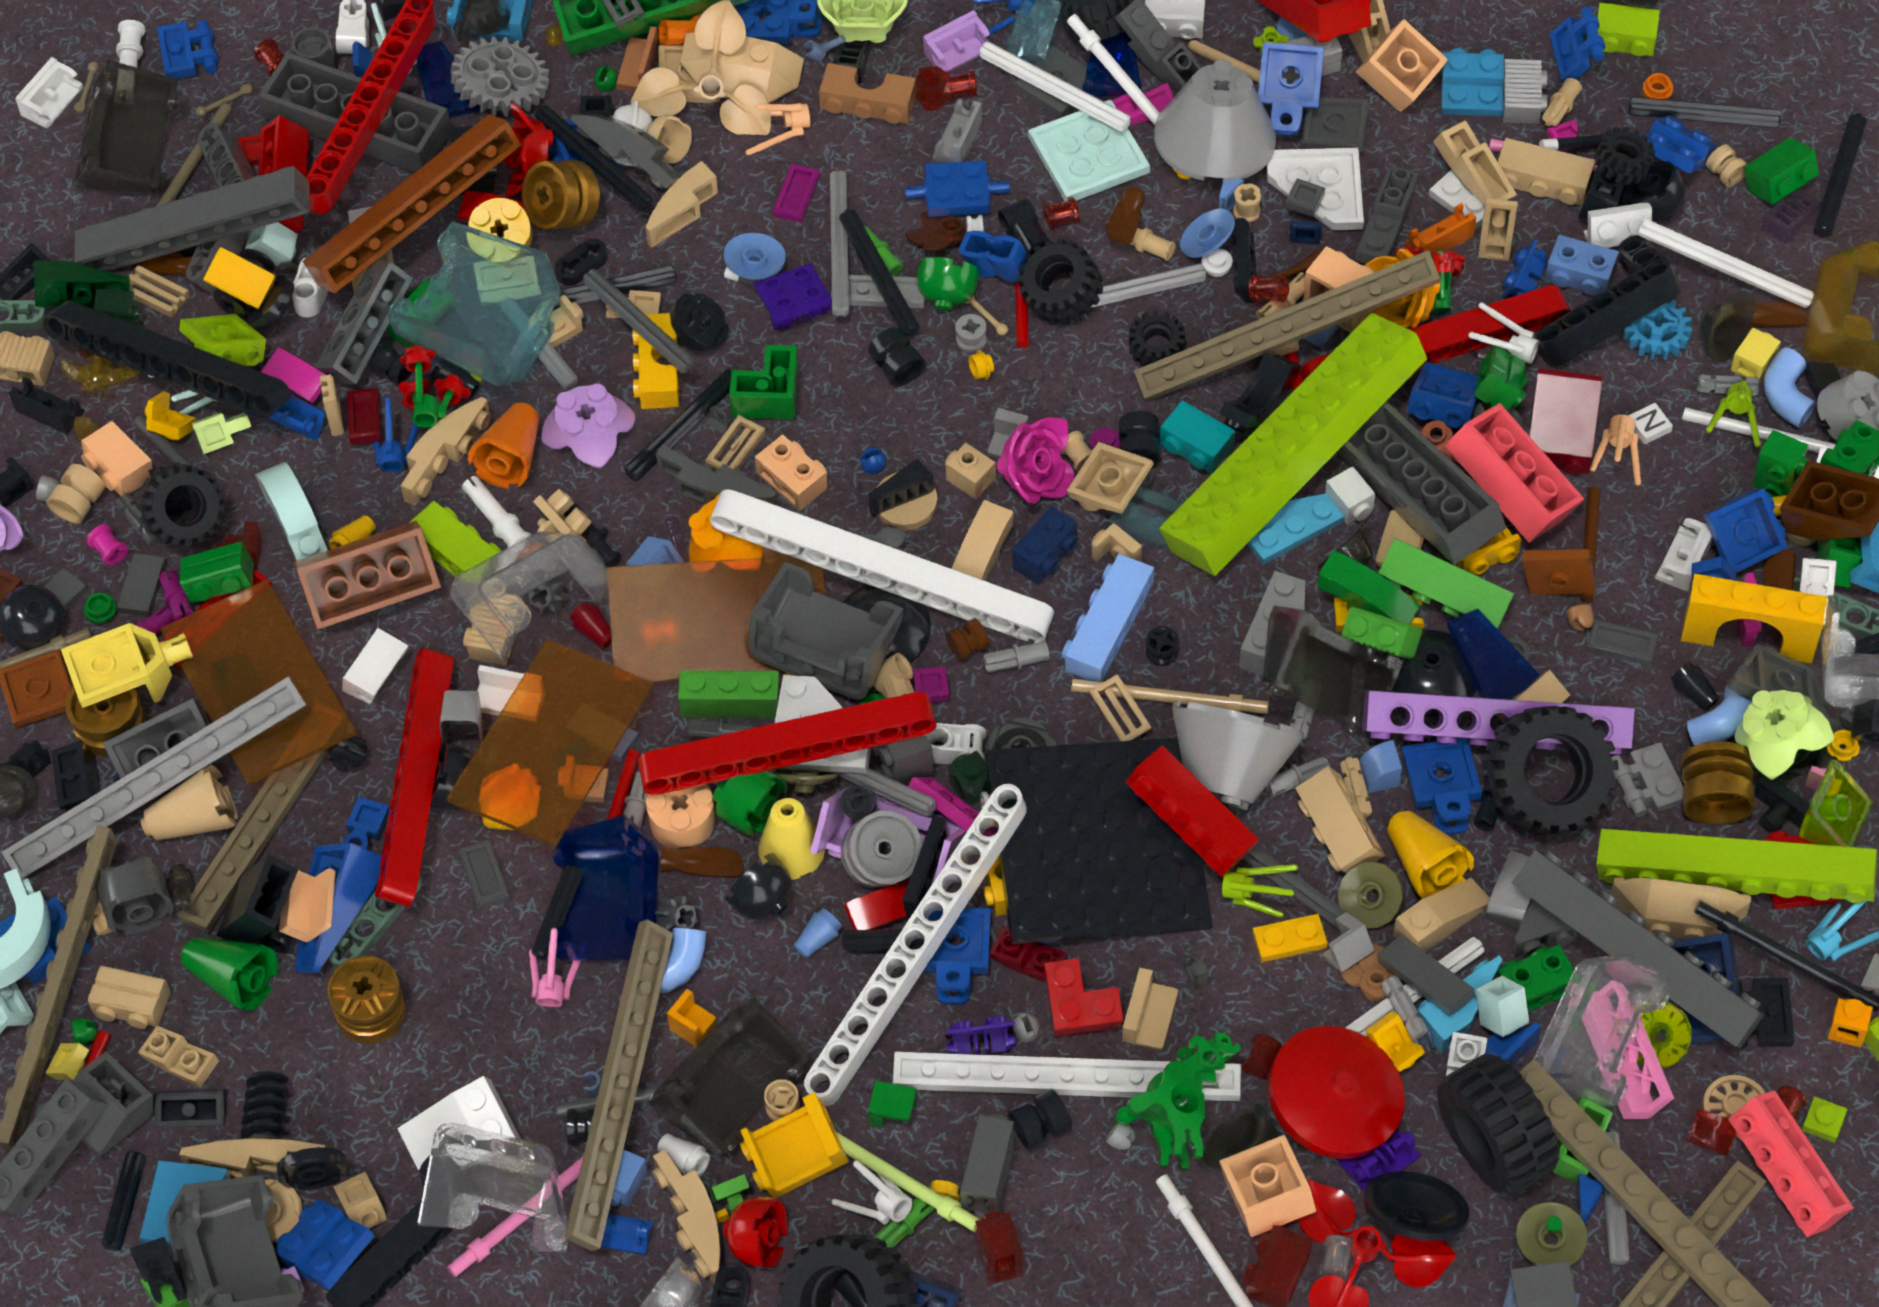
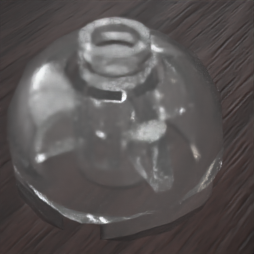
[639,1257,702,1307]

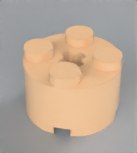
[646,784,715,849]

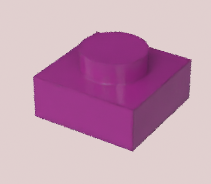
[913,666,949,703]

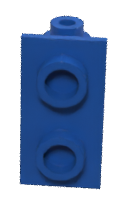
[1501,239,1548,299]
[268,395,326,441]
[601,1214,654,1255]

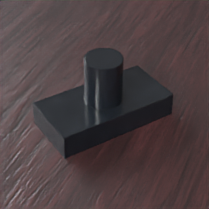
[1754,774,1820,832]

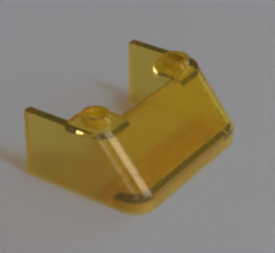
[1802,240,1879,376]

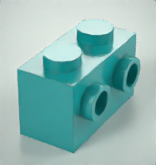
[1160,401,1235,474]

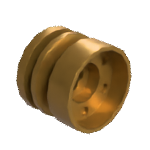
[1681,741,1755,824]
[327,956,407,1044]

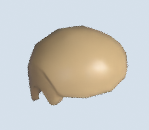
[647,114,692,164]

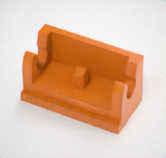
[1406,203,1477,254]

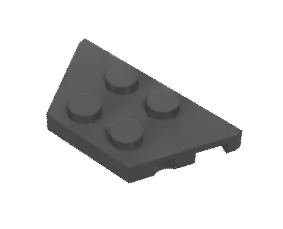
[1727,644,1841,734]

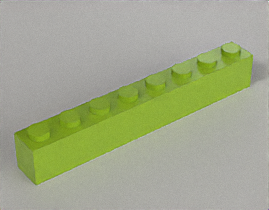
[1596,829,1878,903]

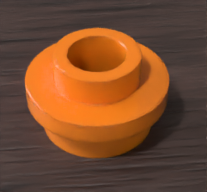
[1642,73,1673,100]

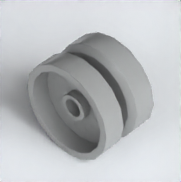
[841,811,922,889]

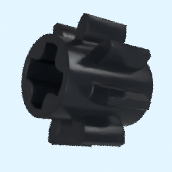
[326,728,368,772]

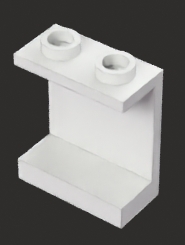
[1145,0,1205,40]

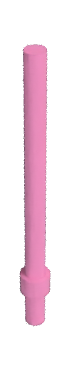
[447,1157,583,1278]

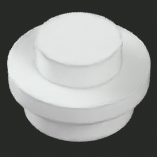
[1201,248,1233,277]

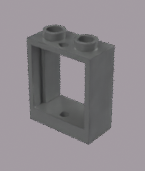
[960,1114,1014,1225]

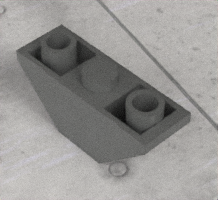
[1512,899,1581,958]

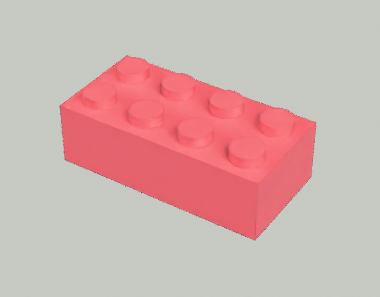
[1445,403,1584,543]

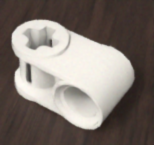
[336,0,369,54]
[292,257,328,317]
[926,723,987,767]

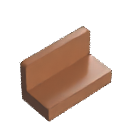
[616,26,659,93]

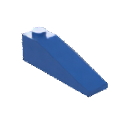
[295,843,381,974]

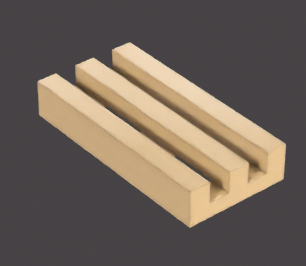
[129,265,190,318]
[320,374,345,436]
[705,415,766,472]
[1089,674,1152,741]

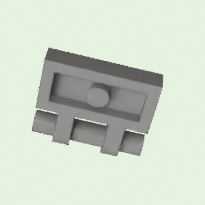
[1611,742,1683,818]

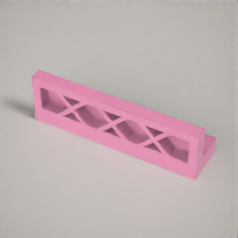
[1573,978,1674,1119]

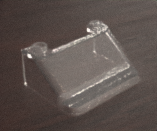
[418,1123,568,1254]

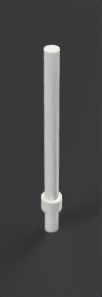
[1067,14,1160,125]
[1682,407,1835,453]
[1156,1174,1254,1307]

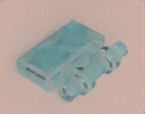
[1006,0,1062,61]

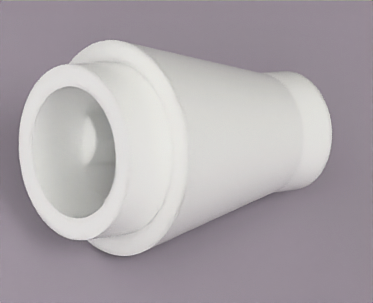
[657,1133,710,1177]

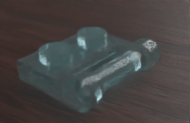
[1108,483,1186,552]

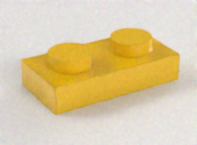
[1252,913,1328,963]

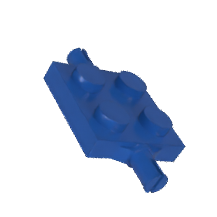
[905,161,1010,217]

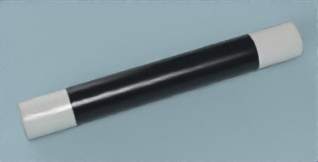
[1539,134,1603,151]

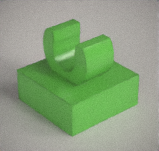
[710,1174,749,1213]

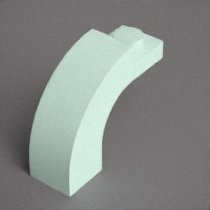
[255,462,328,561]
[0,868,51,989]

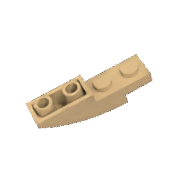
[400,397,491,506]
[652,1149,722,1284]

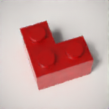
[1043,958,1124,1038]

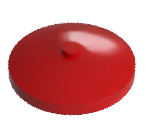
[1267,1026,1405,1159]

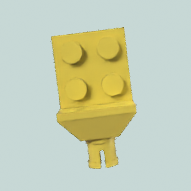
[61,623,193,708]

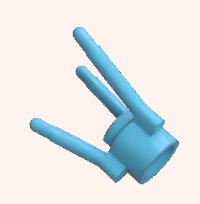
[1805,901,1879,962]

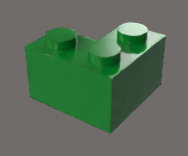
[729,345,799,419]

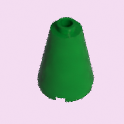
[181,937,278,1011]

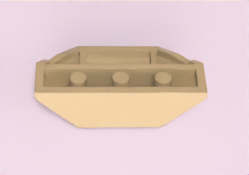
[680,33,804,104]
[1611,878,1751,939]

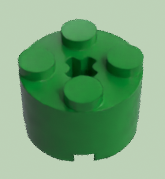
[712,770,788,837]

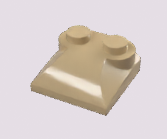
[1067,442,1154,514]

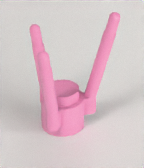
[529,928,588,1007]

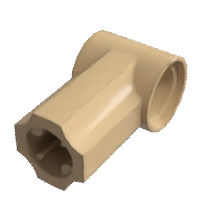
[873,653,914,698]

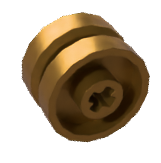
[522,160,600,230]
[65,685,146,756]

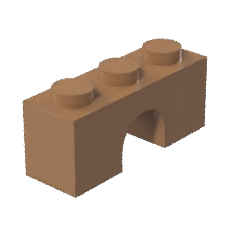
[819,63,917,124]

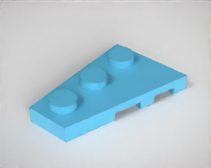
[1247,493,1344,565]

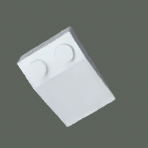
[397,1076,522,1172]

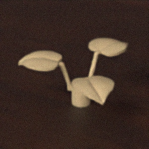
[631,0,771,135]

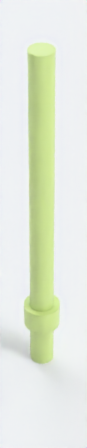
[837,1132,981,1232]

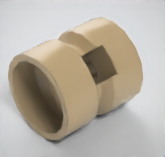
[46,464,105,524]

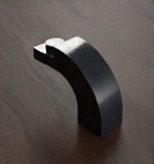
[1219,352,1301,436]

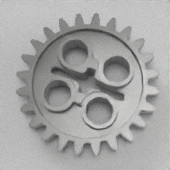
[451,36,549,117]

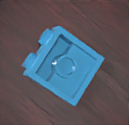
[1441,48,1504,116]

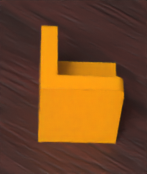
[667,989,718,1047]

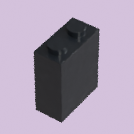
[216,854,298,944]

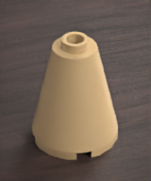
[140,764,238,841]

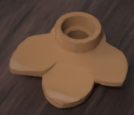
[1339,943,1401,1002]

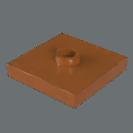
[1522,549,1596,595]
[0,650,72,729]

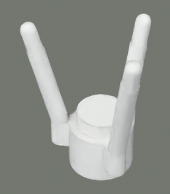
[1468,302,1539,364]
[832,1160,912,1225]

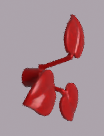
[1298,1179,1456,1307]

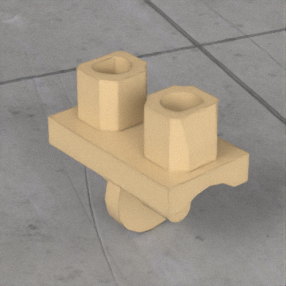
[533,489,592,547]

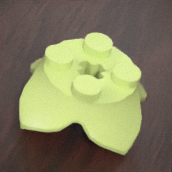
[817,0,908,43]
[1734,690,1834,780]

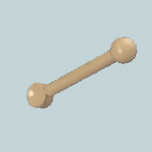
[966,294,1008,336]

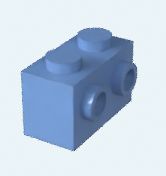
[1545,235,1619,296]

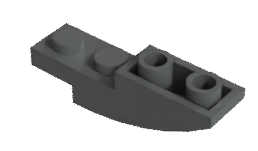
[1114,0,1202,93]
[570,114,681,189]
[1355,165,1419,263]
[656,445,778,506]

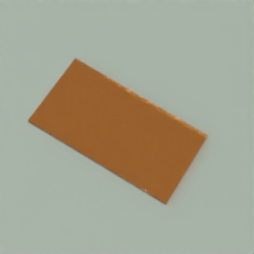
[607,556,825,684]
[160,580,357,786]
[447,639,653,847]

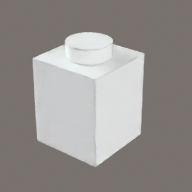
[1325,466,1375,524]

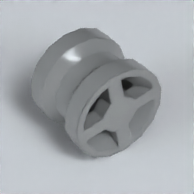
[955,314,987,352]

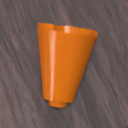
[468,403,540,489]

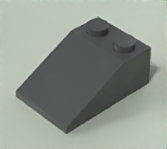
[103,698,227,779]

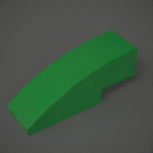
[1317,550,1420,625]

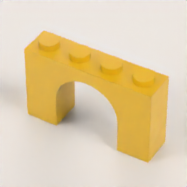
[1681,574,1827,664]

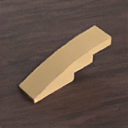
[179,1138,325,1178]

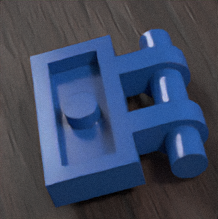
[1549,6,1605,82]
[157,20,218,81]

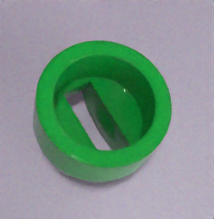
[594,66,618,92]
[71,1018,97,1045]

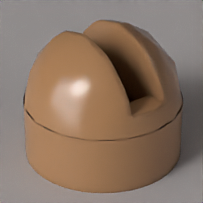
[1566,604,1594,631]

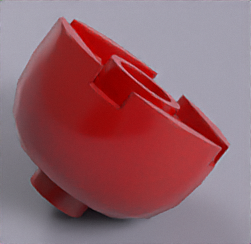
[723,1197,788,1268]

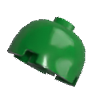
[917,257,980,311]

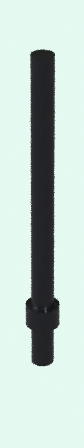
[1694,900,1879,1012]

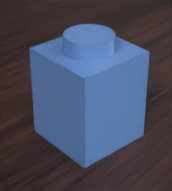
[611,1149,648,1207]

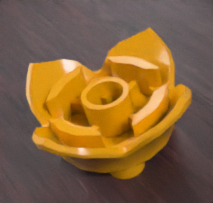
[1364,249,1440,329]
[689,494,764,573]

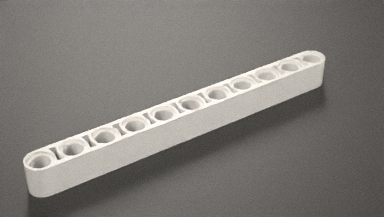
[710,490,1054,643]
[804,784,1027,1106]

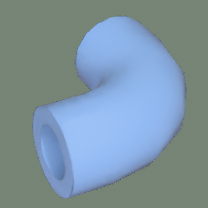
[1764,347,1816,429]
[1687,686,1752,746]
[660,928,707,993]

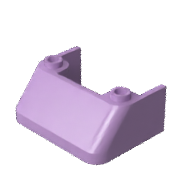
[810,787,967,884]

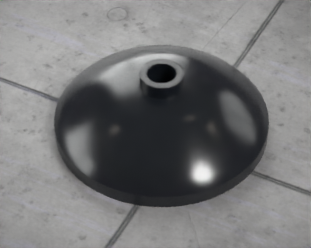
[843,585,931,663]
[1381,629,1480,717]
[1363,1171,1470,1241]

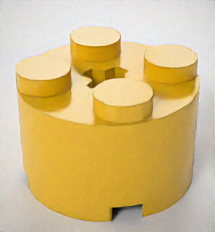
[468,198,532,261]

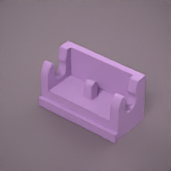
[923,10,990,76]

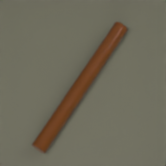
[1580,487,1600,603]

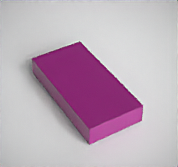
[772,164,821,223]

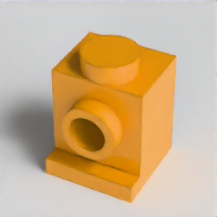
[1827,998,1873,1048]

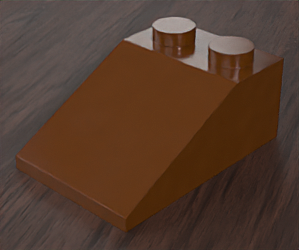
[1780,460,1879,541]

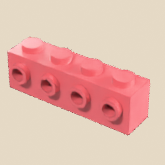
[1728,1090,1854,1237]

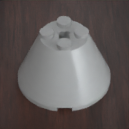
[1154,59,1276,182]
[1172,701,1304,810]

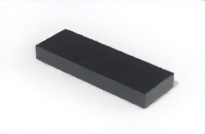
[902,815,949,918]

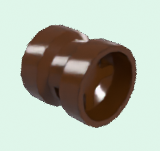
[945,618,990,661]

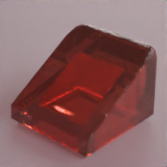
[1686,1108,1736,1156]

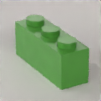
[678,670,781,718]

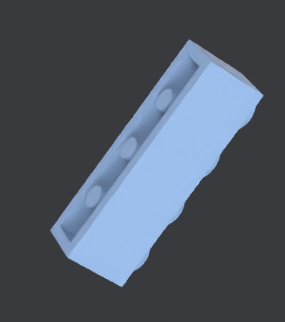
[1062,554,1154,682]

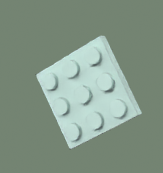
[1028,99,1150,204]

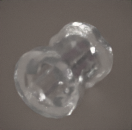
[1318,1235,1352,1281]

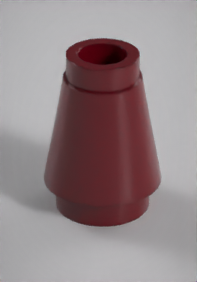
[570,601,617,649]

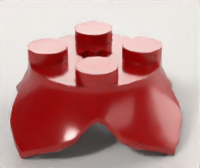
[502,103,553,197]

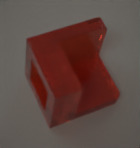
[216,521,262,565]

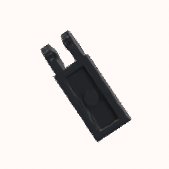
[1231,217,1258,303]

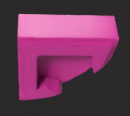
[1546,119,1578,153]

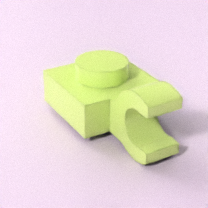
[191,412,251,454]

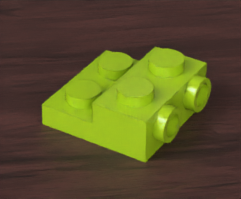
[179,314,266,366]

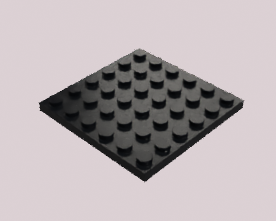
[984,738,1213,944]

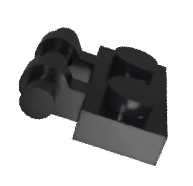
[1734,978,1795,1048]

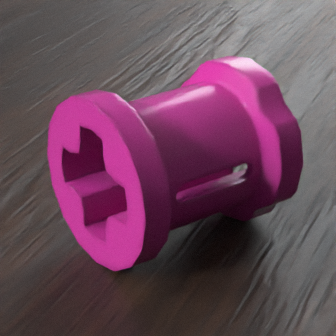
[86,524,129,566]

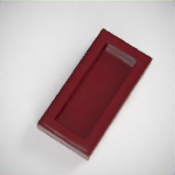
[347,388,382,445]

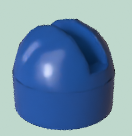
[860,447,886,474]

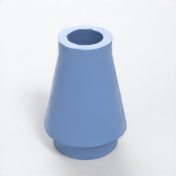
[793,908,842,959]

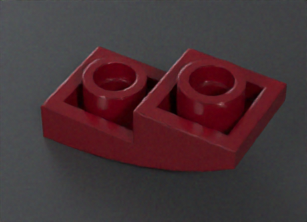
[989,926,1068,983]

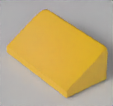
[203,247,275,309]

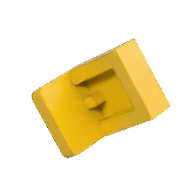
[145,391,196,440]
[1366,1011,1425,1071]

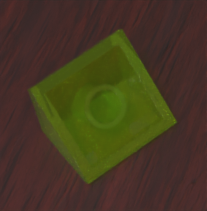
[1798,760,1873,847]

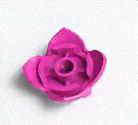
[997,417,1075,504]

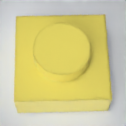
[46,1043,89,1080]

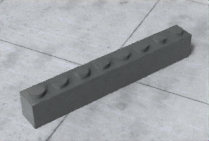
[75,166,310,271]
[1511,849,1765,1048]

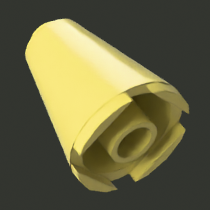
[758,798,825,880]

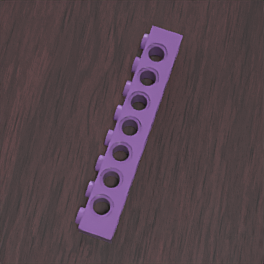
[1362,690,1635,754]

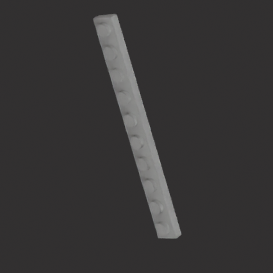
[1,676,307,879]

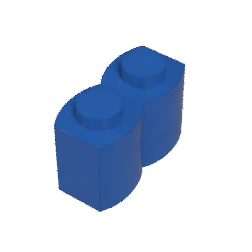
[958,231,1027,282]

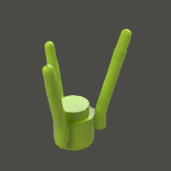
[1706,380,1761,448]
[1222,864,1298,918]

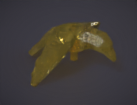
[61,354,140,392]

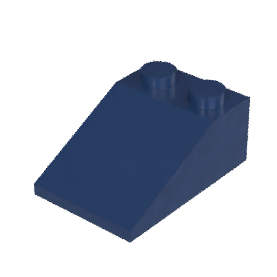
[1666,933,1740,1046]

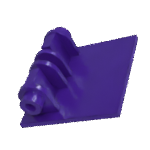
[754,263,832,330]
[944,1016,1016,1055]
[1335,1128,1421,1192]

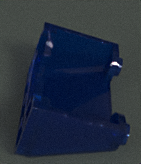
[548,815,658,961]

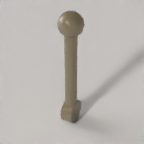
[74,61,100,114]
[195,84,253,118]

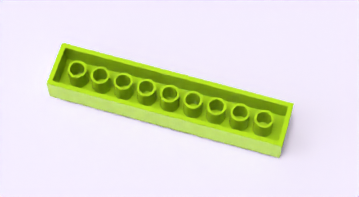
[1159,312,1427,576]

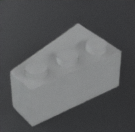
[1239,571,1305,688]

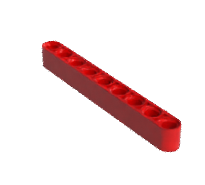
[306,0,437,214]
[1301,285,1572,379]
[375,647,454,907]
[637,692,937,795]

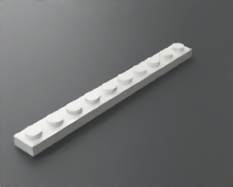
[893,1052,1241,1101]

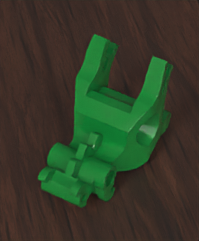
[1114,1033,1240,1171]

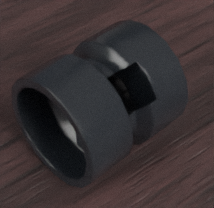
[868,327,926,387]
[1118,411,1161,469]
[1008,1088,1072,1150]

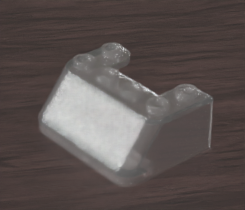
[450,531,614,661]
[1533,954,1672,1106]

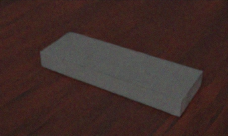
[1377,935,1475,1016]

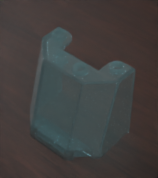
[387,221,561,386]

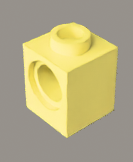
[1731,327,1781,382]

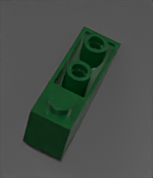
[34,261,130,307]

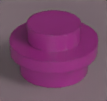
[1089,428,1120,450]

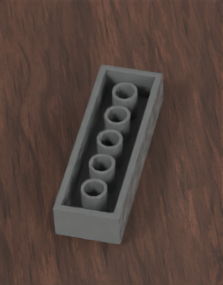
[258,52,451,172]
[1338,401,1506,565]

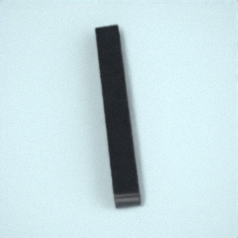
[42,301,291,418]

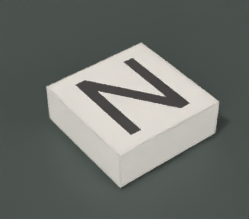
[1629,403,1673,444]

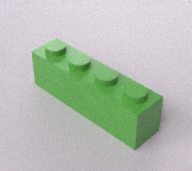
[1378,538,1515,632]

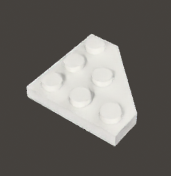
[1266,148,1364,230]
[775,675,871,774]

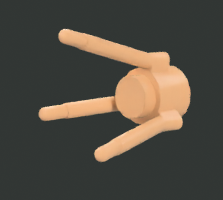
[745,103,810,155]
[1590,415,1641,486]

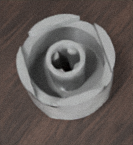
[1817,370,1879,440]

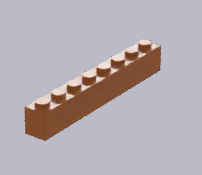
[303,114,521,293]

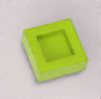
[1802,1096,1847,1143]

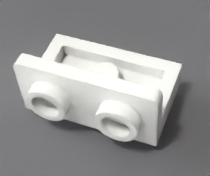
[1584,203,1652,249]

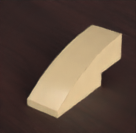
[1433,120,1517,205]
[646,161,718,248]
[952,500,1014,581]

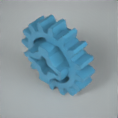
[1623,300,1692,360]

